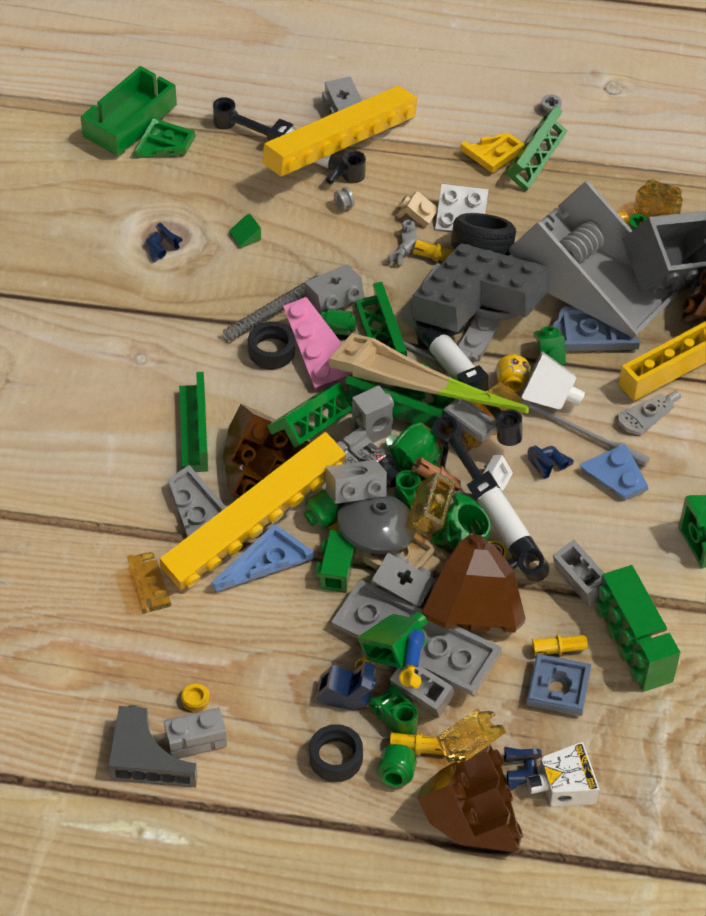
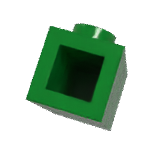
[316,530,356,593]

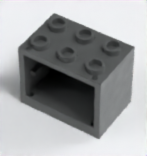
[622,211,706,293]

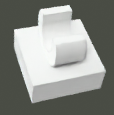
[481,455,513,491]

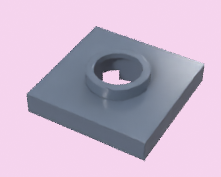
[526,654,592,716]

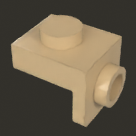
[396,191,438,228]

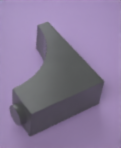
[108,705,198,787]

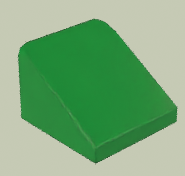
[229,213,261,248]

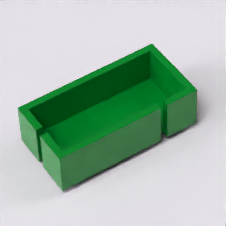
[80,66,177,156]
[595,565,681,692]

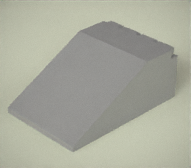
[509,180,683,338]

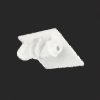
[435,184,489,232]

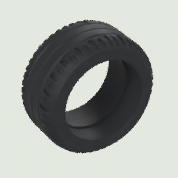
[451,213,516,256]

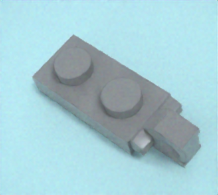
[458,315,501,362]

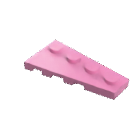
[283,297,352,392]

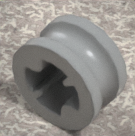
[541,94,562,115]
[334,187,355,211]

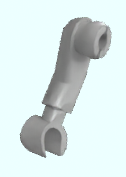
[388,220,417,265]

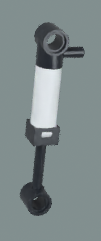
[213,97,366,184]
[416,320,523,446]
[433,415,550,582]

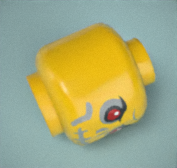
[497,354,529,392]

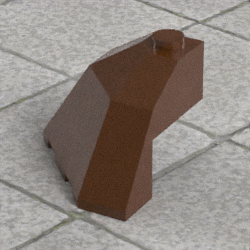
[421,534,526,633]

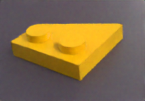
[460,132,524,173]

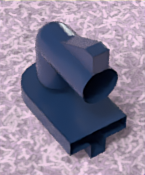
[145,223,183,262]
[527,445,574,479]
[504,747,542,790]

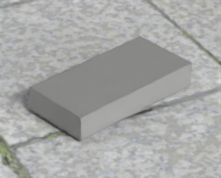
[443,399,497,443]

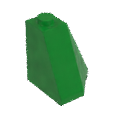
[678,495,706,569]

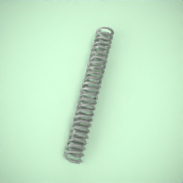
[223,274,319,343]

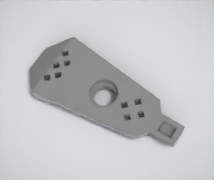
[618,390,681,436]

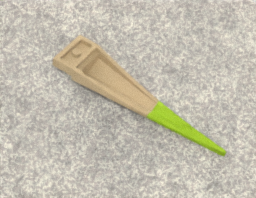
[329,333,529,413]

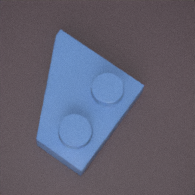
[580,444,649,500]

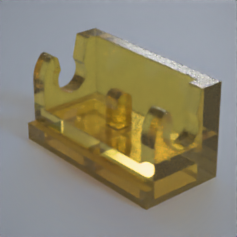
[127,552,171,614]
[436,709,506,763]

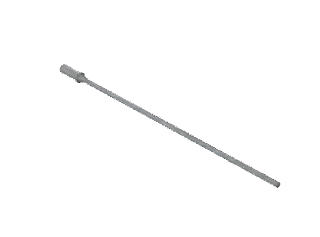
[385,332,650,466]

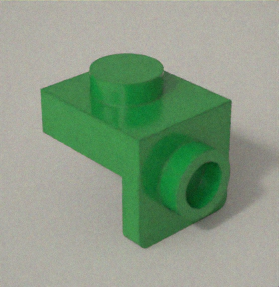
[534,326,566,365]

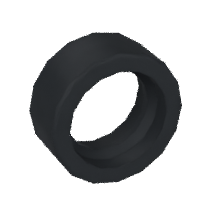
[248,321,295,369]
[309,724,363,782]

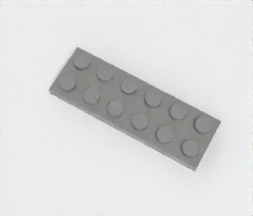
[331,580,502,697]

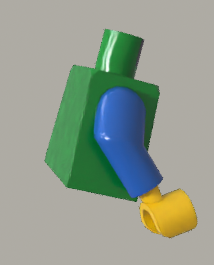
[354,612,427,689]

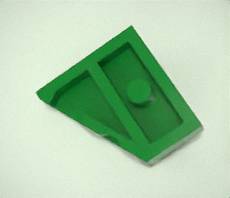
[134,118,196,158]

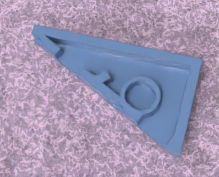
[211,524,313,592]

